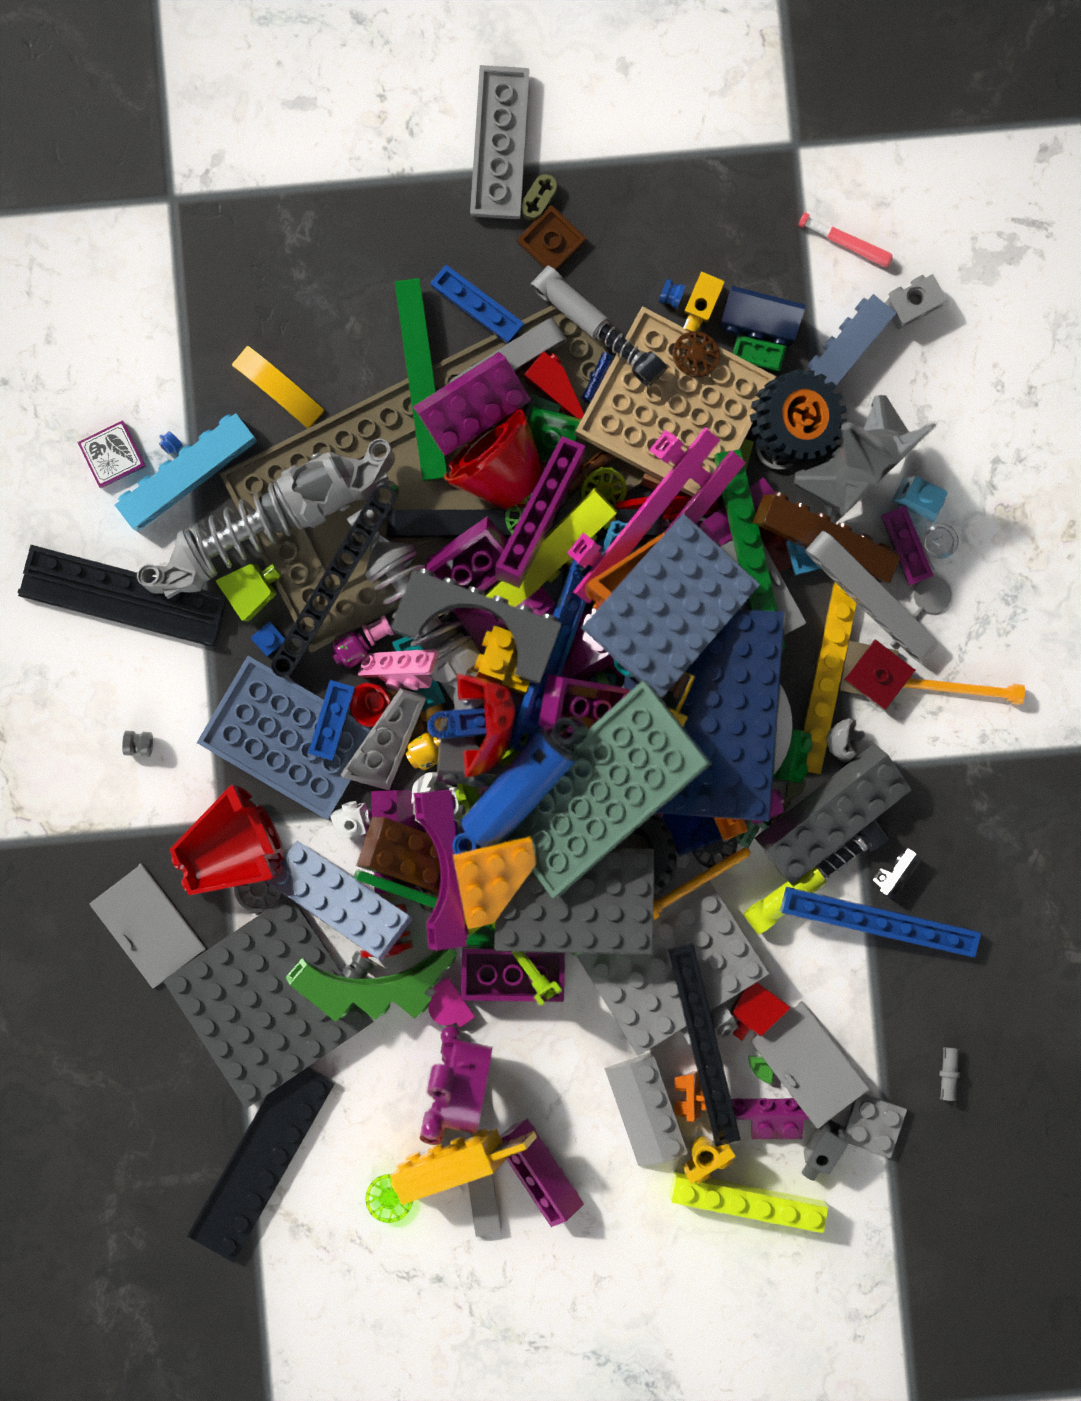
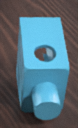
[891,476,948,523]

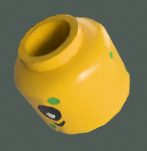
[406,733,439,770]

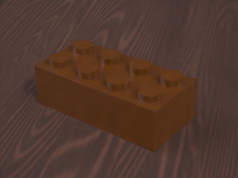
[356,817,471,897]

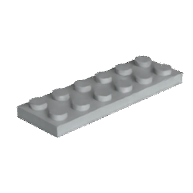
[470,65,530,219]

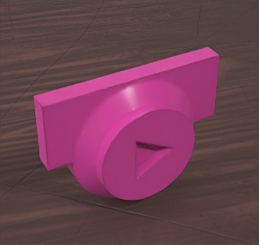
[428,977,475,1027]

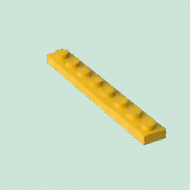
[803,582,857,775]

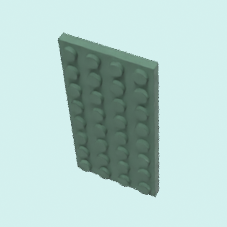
[509,681,711,898]

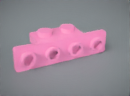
[358,649,439,691]

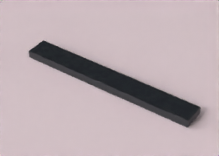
[668,942,741,1147]

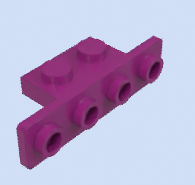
[731,1098,810,1139]

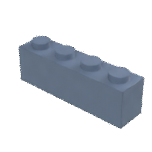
[807,294,896,386]

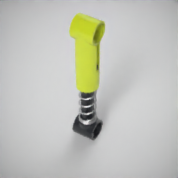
[743,818,890,935]

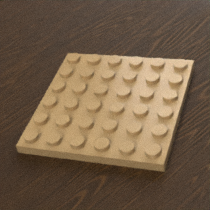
[574,306,776,497]

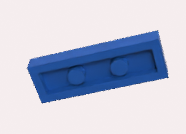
[308,680,355,761]

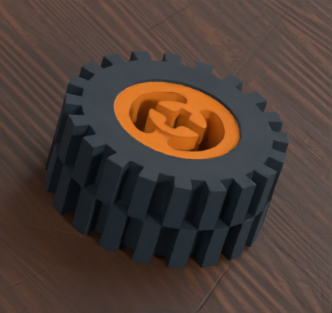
[750,369,847,464]

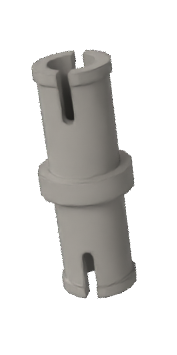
[939,1047,960,1101]

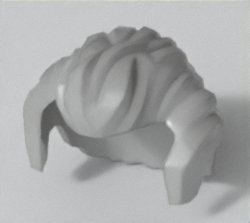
[826,718,865,762]

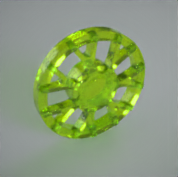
[365,1173,413,1223]

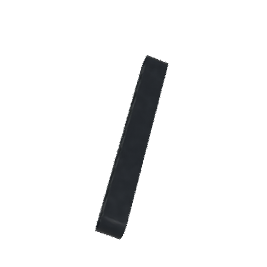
[271,480,399,677]

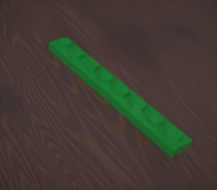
[714,449,786,649]

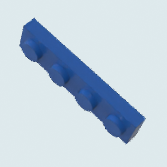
[430,265,525,344]

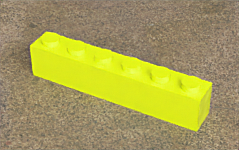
[485,488,617,607]
[669,1171,828,1233]

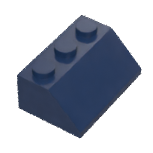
[719,286,806,347]

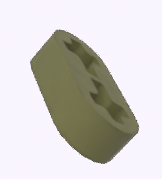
[521,174,557,221]

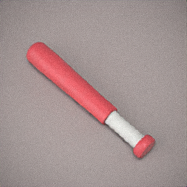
[798,212,893,267]

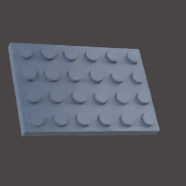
[581,514,760,699]
[196,656,372,820]

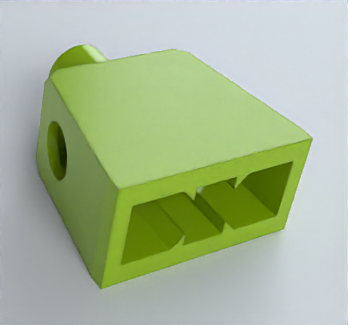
[216,563,282,621]

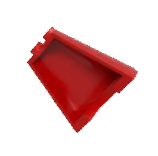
[456,674,514,778]
[169,785,284,895]

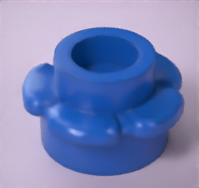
[159,431,182,455]

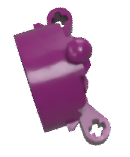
[419,1026,493,1145]

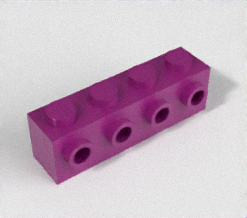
[500,1118,584,1227]

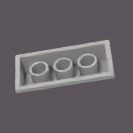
[604,1052,688,1166]

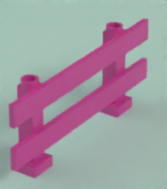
[567,427,746,603]

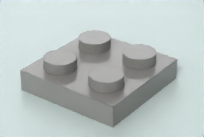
[845,1094,907,1158]

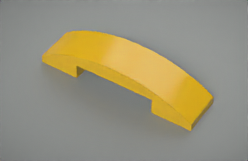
[232,346,325,429]

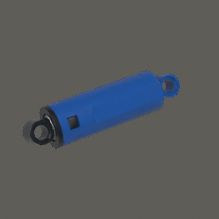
[452,718,588,855]

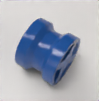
[659,278,686,309]

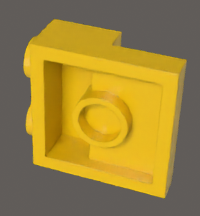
[474,626,530,696]

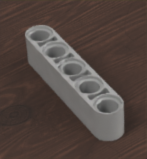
[449,318,567,383]

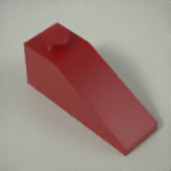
[524,351,584,419]

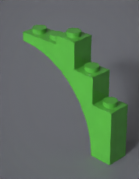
[285,948,458,1022]

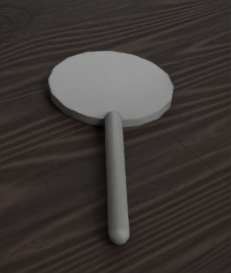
[890,576,952,647]

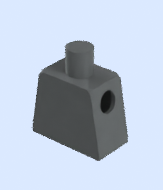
[801,1119,849,1181]

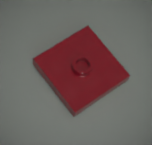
[844,639,916,710]

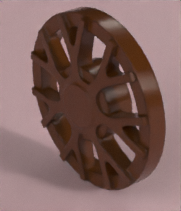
[672,331,720,377]

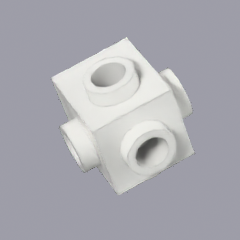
[331,801,372,840]

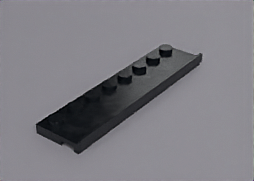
[17,545,227,648]
[187,1067,336,1263]

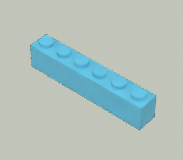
[115,413,258,532]

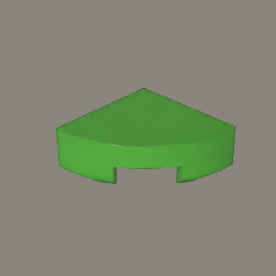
[748,1055,774,1084]

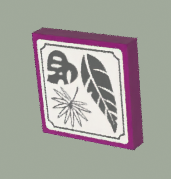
[77,420,146,488]

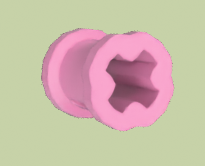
[362,615,394,646]

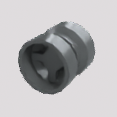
[122,731,153,757]
[342,951,377,979]

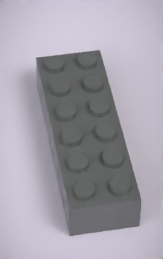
[755,744,911,885]

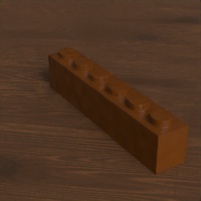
[753,492,901,584]

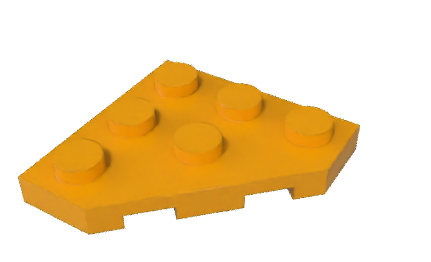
[453,837,536,929]

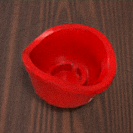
[350,683,392,727]

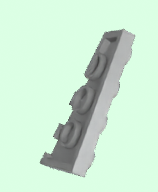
[341,688,426,790]

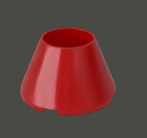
[444,410,544,510]

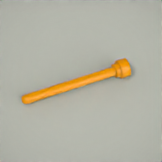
[903,678,1025,705]
[653,847,751,920]

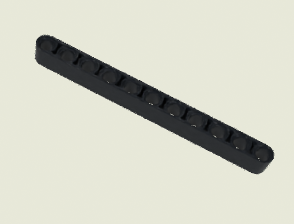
[386,509,663,538]

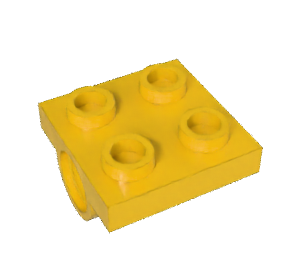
[682,1136,736,1184]

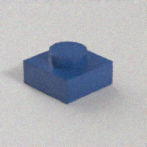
[250,621,285,657]

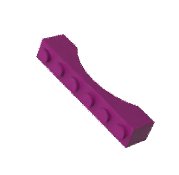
[414,789,469,950]

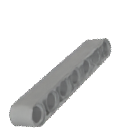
[805,531,939,664]

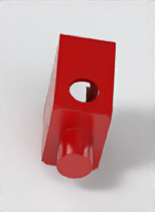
[730,982,790,1041]

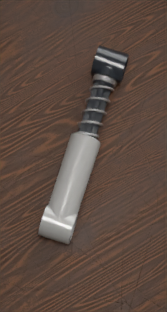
[530,266,667,388]

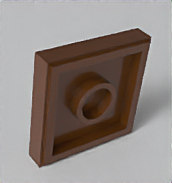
[516,205,587,271]

